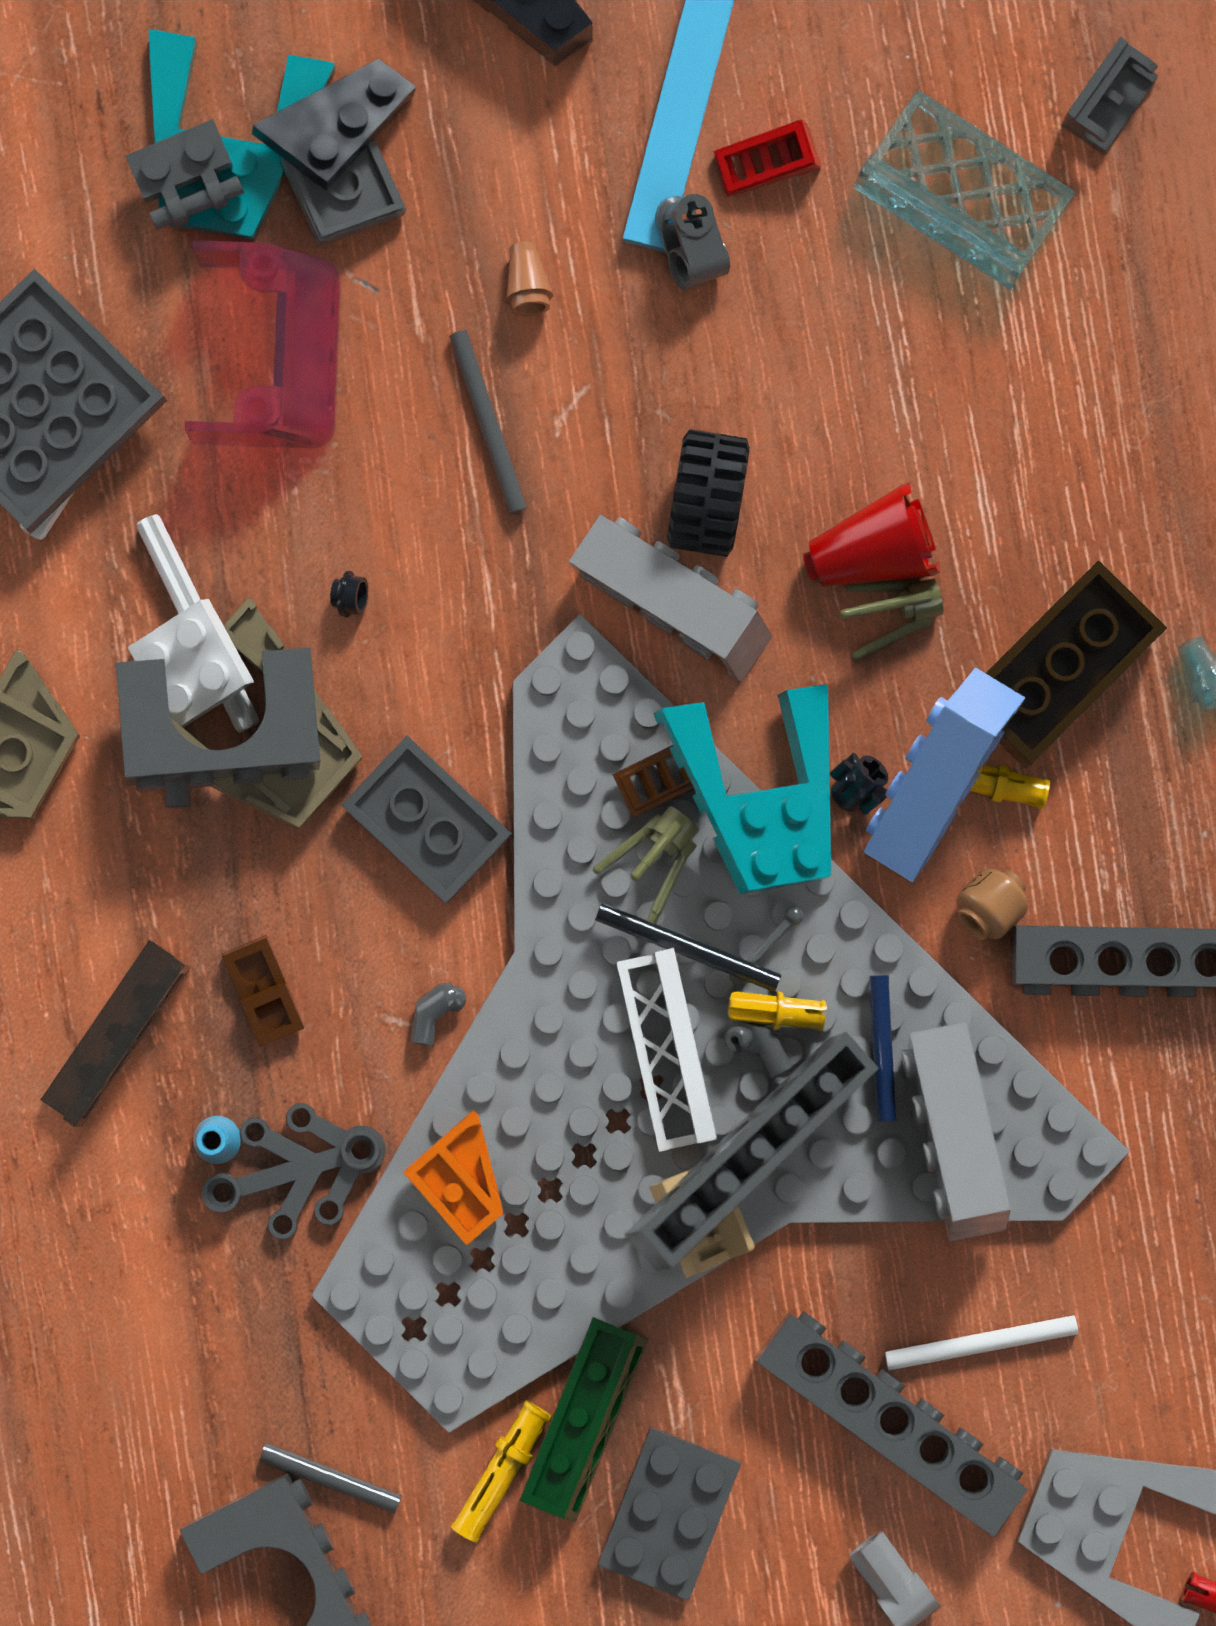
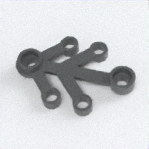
[202,1103,386,1239]

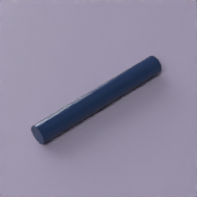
[869,975,896,1121]

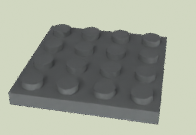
[0,268,167,534]

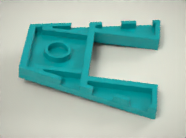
[148,29,336,241]
[654,684,831,894]

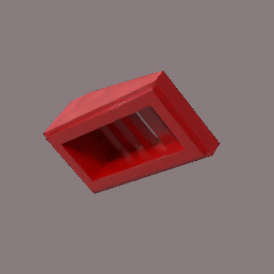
[713,119,821,197]

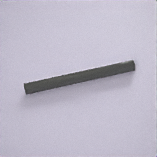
[449,330,527,514]

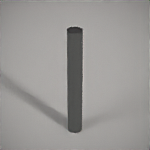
[259,1443,402,1514]

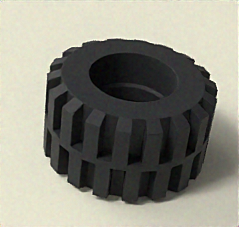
[667,429,750,557]

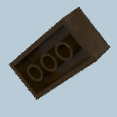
[985,560,1167,769]

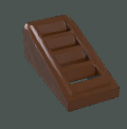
[612,745,695,818]

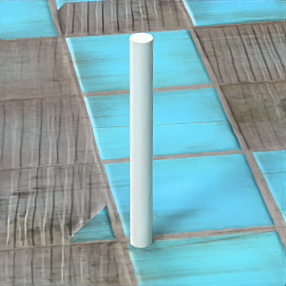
[885,1315,1078,1371]

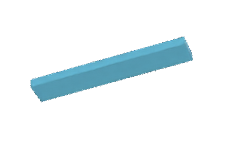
[623,0,735,253]

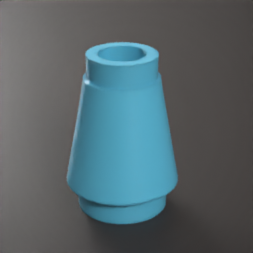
[193,1116,241,1164]

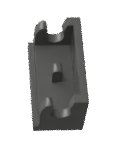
[1061,37,1158,155]

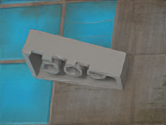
[568,514,772,683]

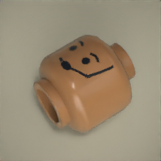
[957,868,1028,940]

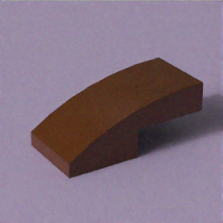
[222,935,304,1047]

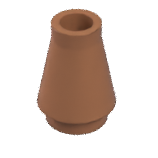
[506,242,553,316]

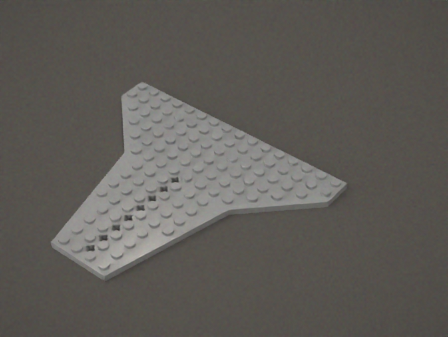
[311,614,1130,1432]

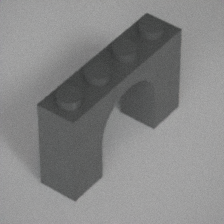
[116,647,321,792]
[180,1472,374,1626]

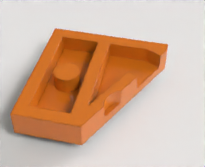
[403,1110,504,1245]

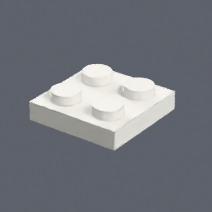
[128,599,254,728]

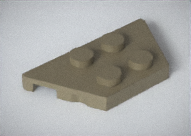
[0,649,80,819]

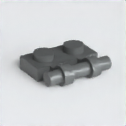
[125,119,245,230]

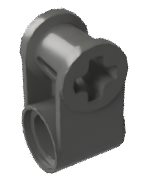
[655,194,730,290]

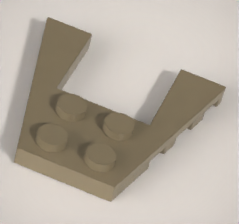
[171,597,362,830]

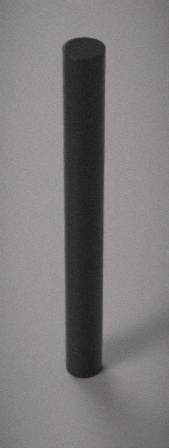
[595,903,782,992]

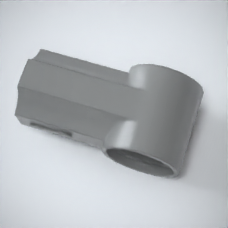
[849,1530,941,1626]

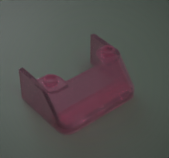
[184,240,341,448]

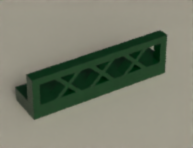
[519,1317,648,1522]

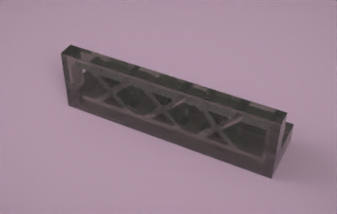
[40,940,191,1127]

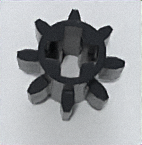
[830,753,889,815]

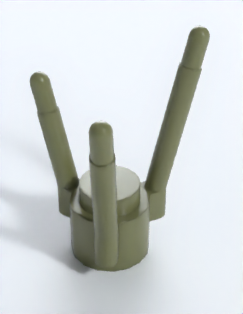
[840,578,943,660]
[593,806,699,924]

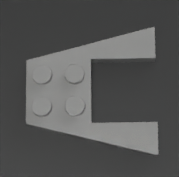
[1016,1449,1216,1626]

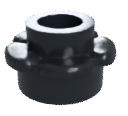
[330,571,369,618]

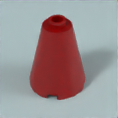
[803,482,941,587]

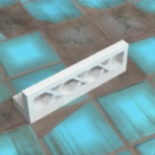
[616,948,717,1152]

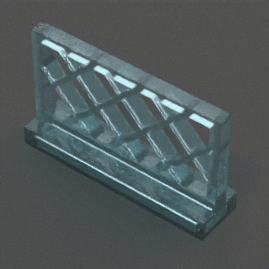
[853,90,1076,290]

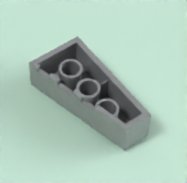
[901,1022,1011,1242]

